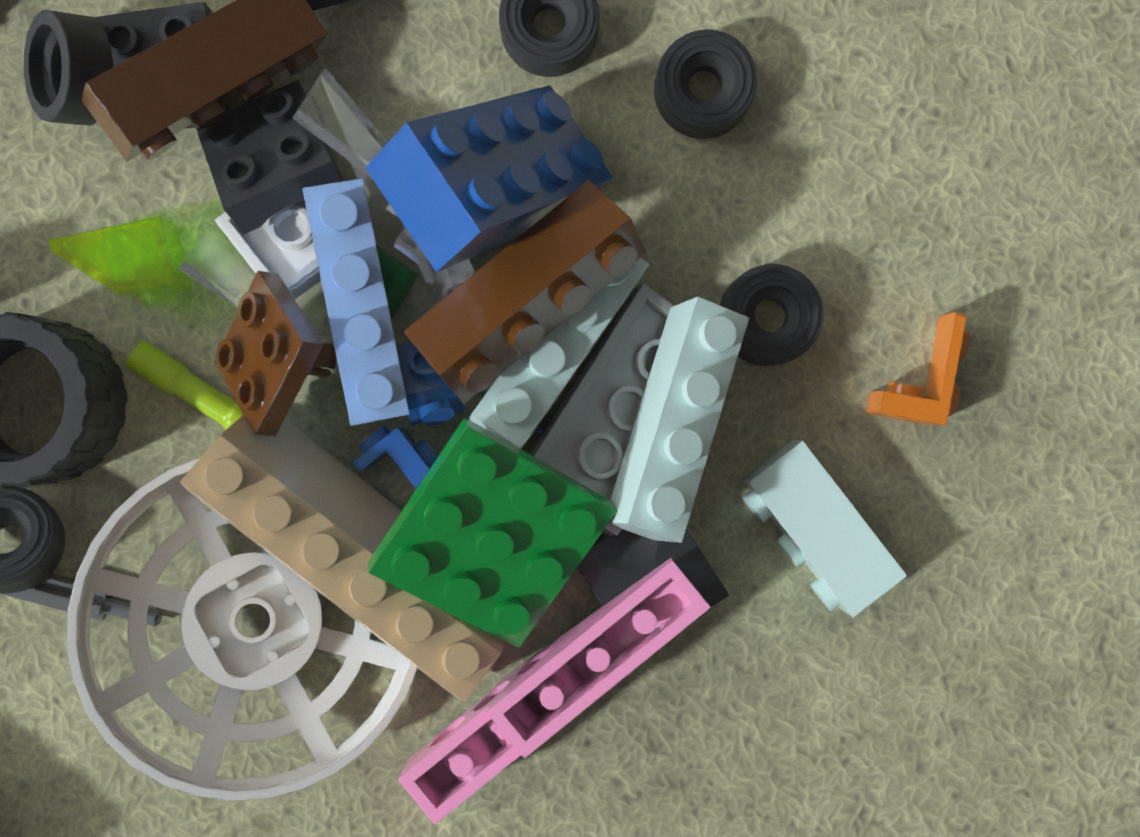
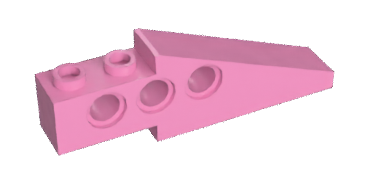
[398,558,711,825]

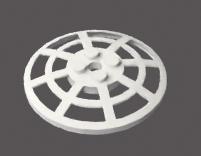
[67,457,417,801]

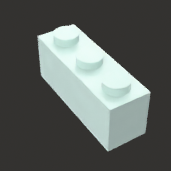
[741,440,907,618]

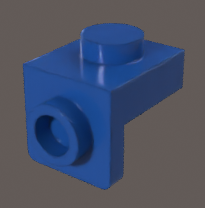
[396,342,464,426]
[353,426,439,489]

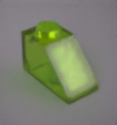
[48,216,192,307]

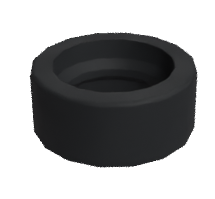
[24,10,114,126]

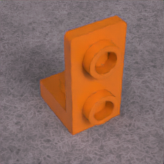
[866,312,970,425]

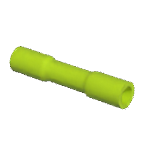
[126,340,243,430]

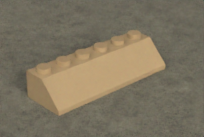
[180,414,506,702]

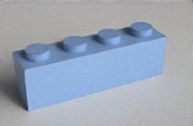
[302,178,409,426]

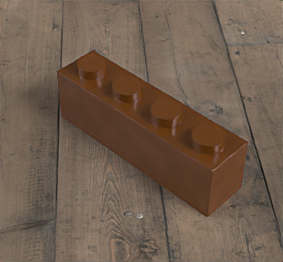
[82,0,328,162]
[404,180,647,404]

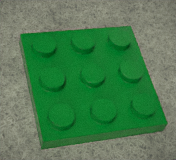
[368,418,617,648]

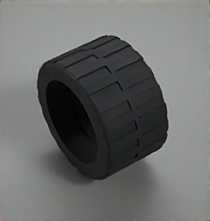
[0,312,128,489]

